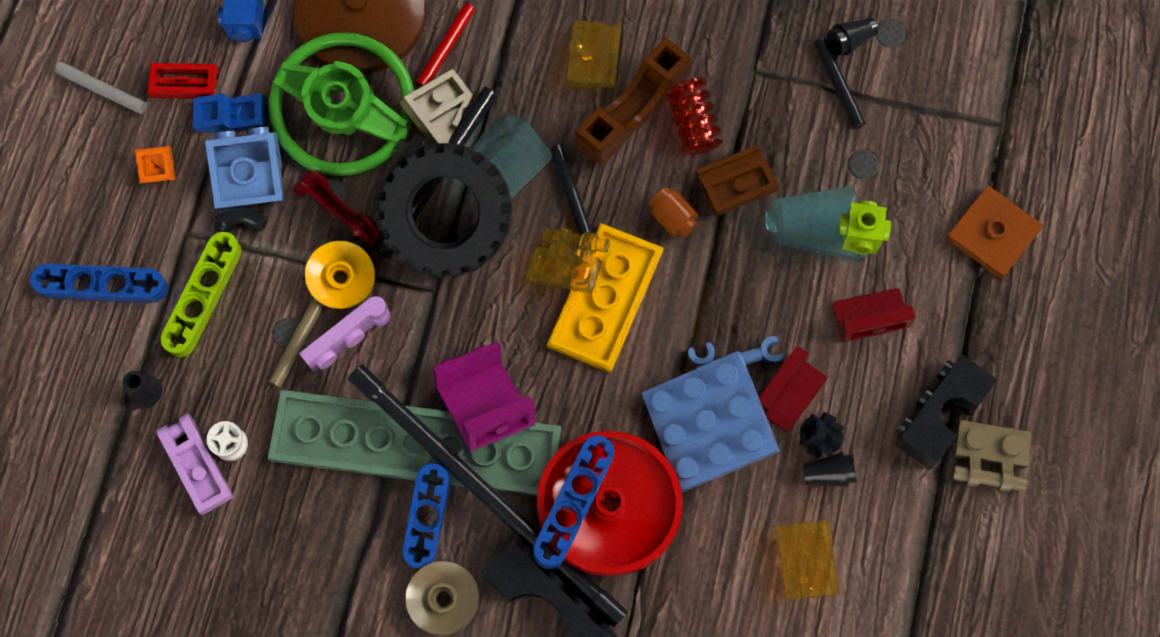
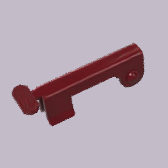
[294,171,380,245]

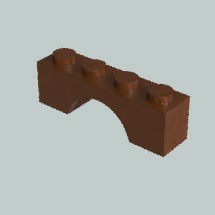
[575,37,691,167]

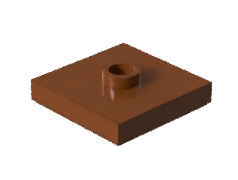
[946,185,1044,280]

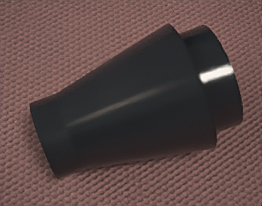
[827,17,879,55]
[123,371,162,408]
[803,452,857,487]

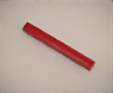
[415,3,475,88]

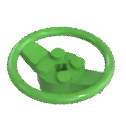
[269,33,414,176]

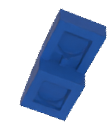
[193,93,266,132]

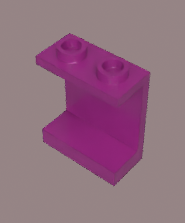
[433,342,535,452]

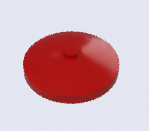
[536,431,683,576]

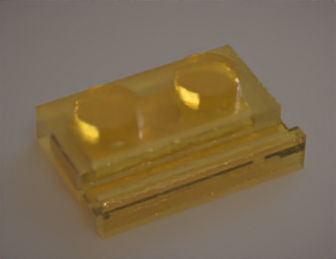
[567,20,622,90]
[775,521,840,601]

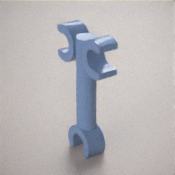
[688,336,784,369]

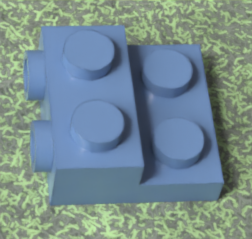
[205,127,285,209]

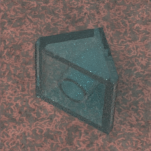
[469,113,553,199]

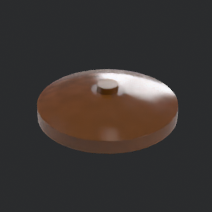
[294,0,426,74]

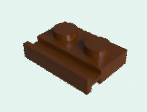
[695,145,779,217]

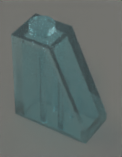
[765,185,867,262]

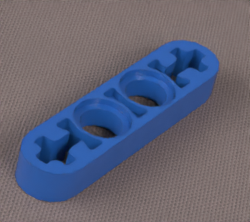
[30,264,168,303]
[533,436,615,569]

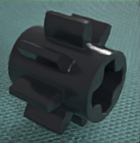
[799,412,844,458]

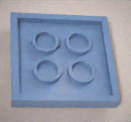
[642,351,780,492]

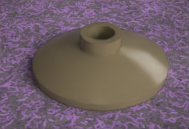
[405,561,479,636]

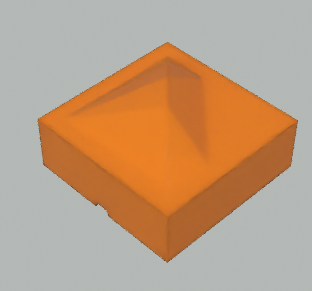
[135,146,176,183]

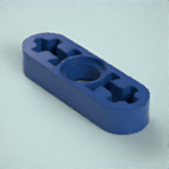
[403,463,451,568]

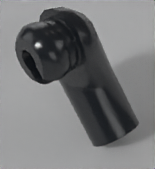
[215,205,268,233]

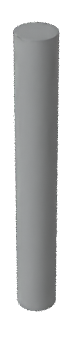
[55,62,147,114]

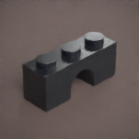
[895,355,998,470]

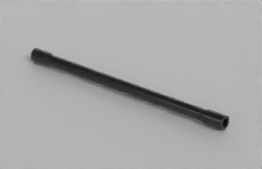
[348,364,628,628]

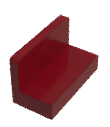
[832,288,916,343]
[759,346,827,433]

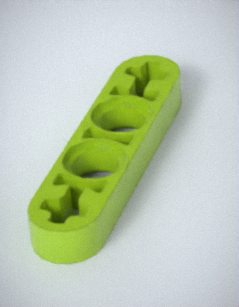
[161,232,242,358]

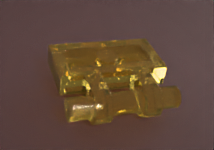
[526,228,610,294]

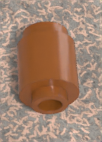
[648,187,698,238]

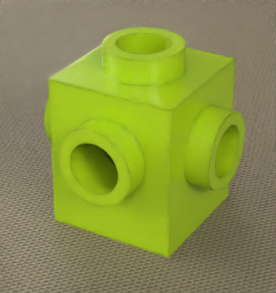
[838,201,891,255]

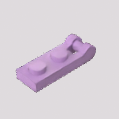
[299,296,390,372]
[156,413,234,515]

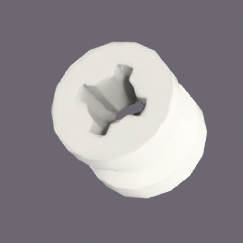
[207,421,248,462]

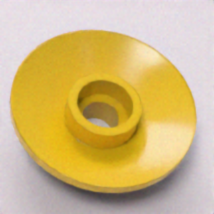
[305,241,375,309]

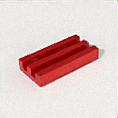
[147,63,219,99]

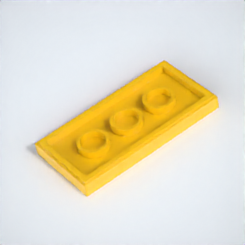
[547,223,664,373]

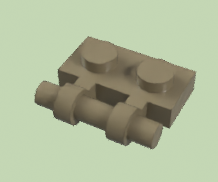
[952,420,1031,493]

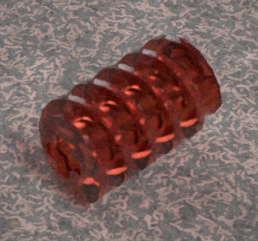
[667,77,723,154]

